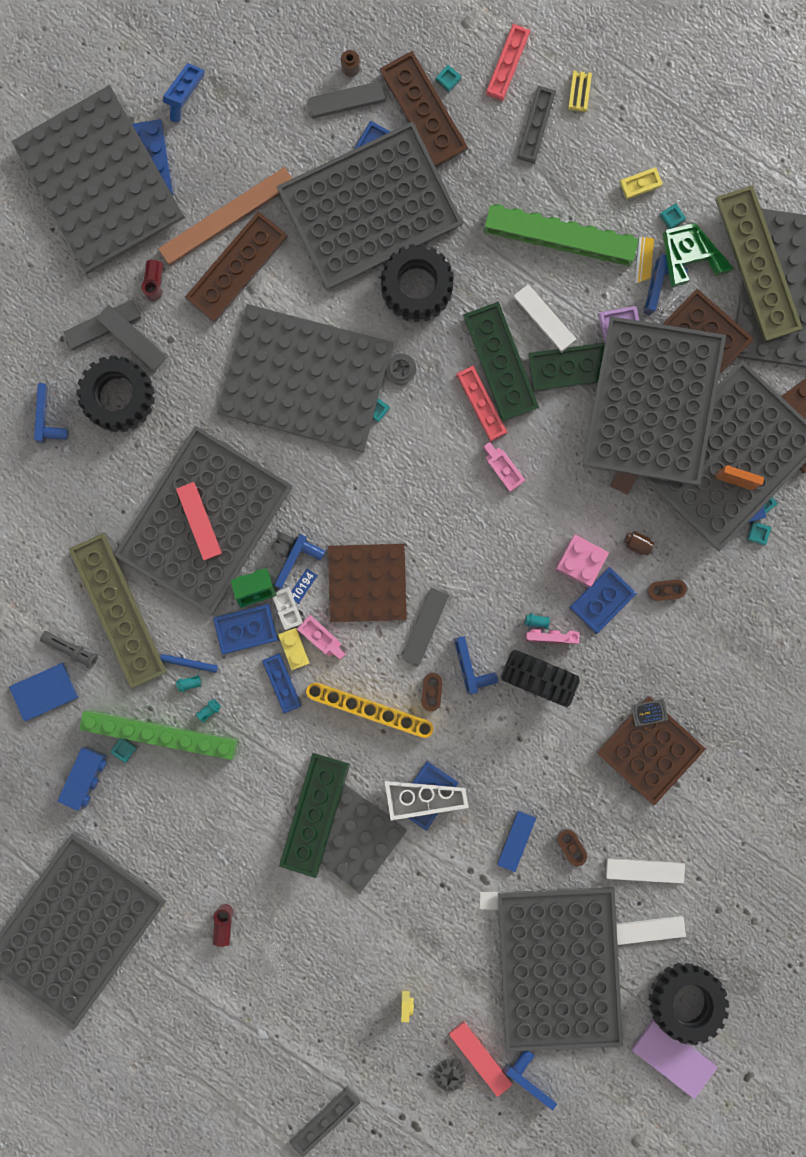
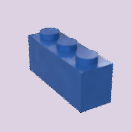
[57,746,107,811]

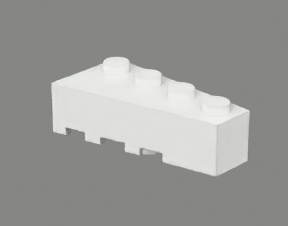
[385,781,469,820]

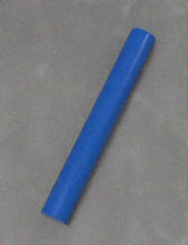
[160,654,218,673]

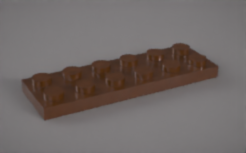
[380,51,468,167]
[185,211,288,323]

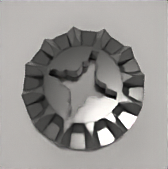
[386,354,416,384]
[434,1059,465,1092]

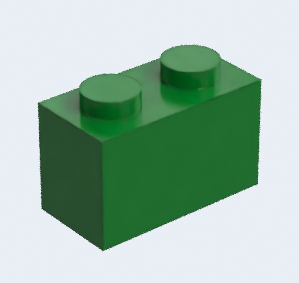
[230,568,277,608]

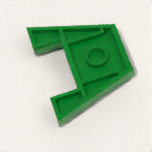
[662,223,734,288]

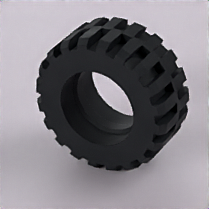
[381,244,454,322]
[77,356,155,432]
[501,650,580,708]
[649,963,729,1045]

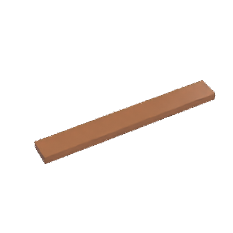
[158,167,293,266]

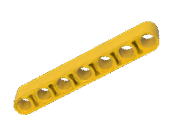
[306,682,434,738]

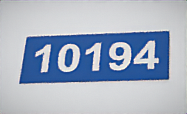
[291,569,318,604]

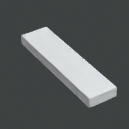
[514,284,577,353]
[606,858,685,883]
[617,916,686,945]

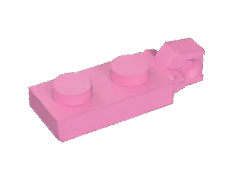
[483,442,526,492]
[297,615,346,660]
[525,629,579,644]

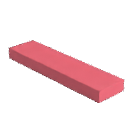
[486,24,531,101]
[456,366,508,442]
[176,482,222,561]
[449,1021,513,1097]

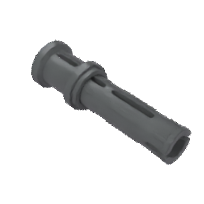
[40,631,98,669]

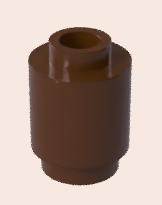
[340,50,360,77]
[624,531,654,556]

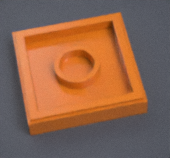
[715,465,764,490]

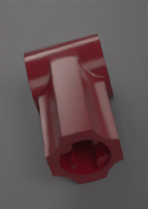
[141,259,164,301]
[213,904,234,947]

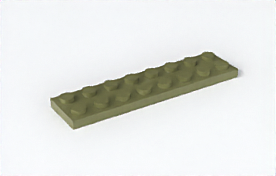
[715,185,803,342]
[69,533,167,688]

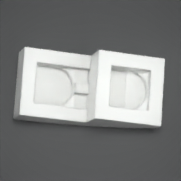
[272,586,303,630]

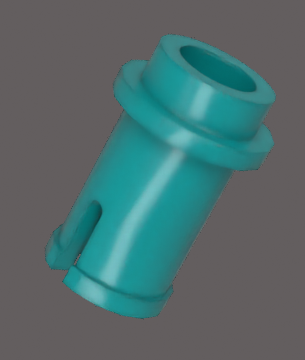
[525,613,550,629]
[176,675,202,693]
[196,699,221,723]

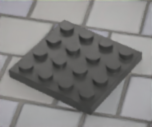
[321,784,407,893]

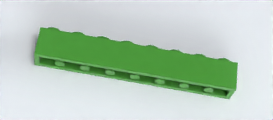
[484,204,639,266]
[79,710,239,760]

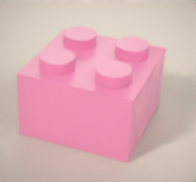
[554,535,609,587]

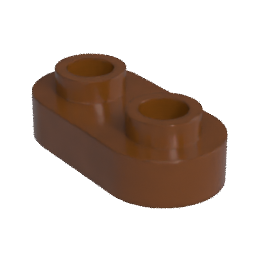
[647,579,687,601]
[421,673,443,711]
[557,829,587,866]

